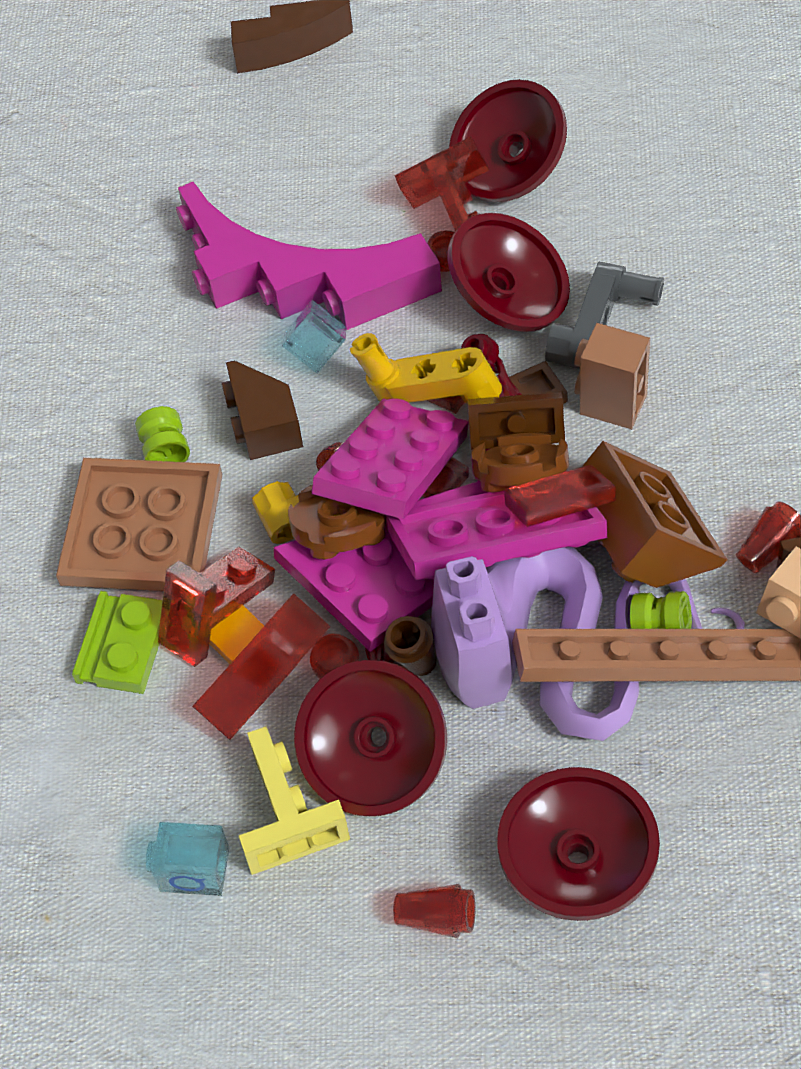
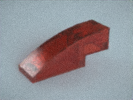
[192,593,331,740]

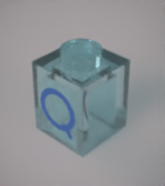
[146,822,230,896]

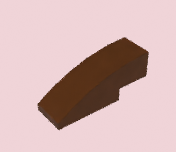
[230,0,353,74]

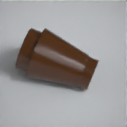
[384,616,437,676]

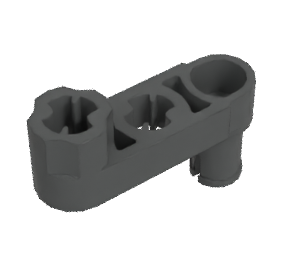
[545,261,664,369]

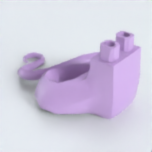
[431,546,745,741]

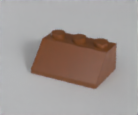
[573,441,728,588]

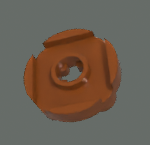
[471,433,569,492]
[288,484,387,560]

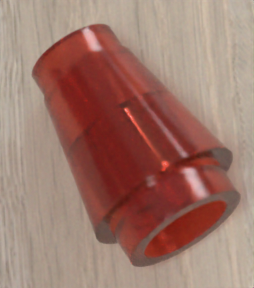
[736,501,801,573]
[393,883,476,938]

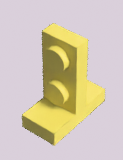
[238,726,350,875]

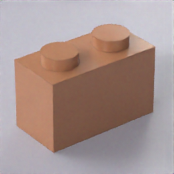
[574,323,650,430]

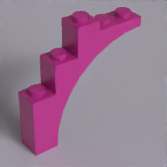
[176,181,442,330]

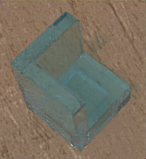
[282,300,347,374]

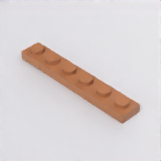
[512,629,801,682]

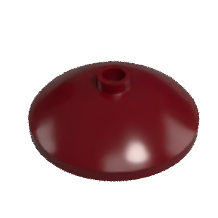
[449,79,567,202]
[448,213,570,332]
[294,660,447,816]
[497,767,660,921]

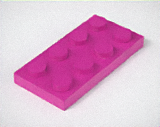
[312,399,469,519]
[386,475,607,580]

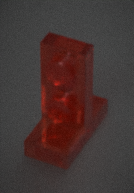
[395,136,489,232]
[158,546,276,667]

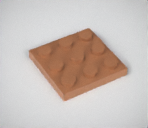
[56,458,223,593]

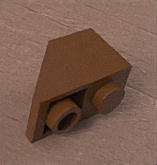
[221,360,303,460]

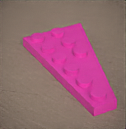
[274,471,573,652]

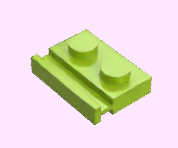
[72,591,170,694]

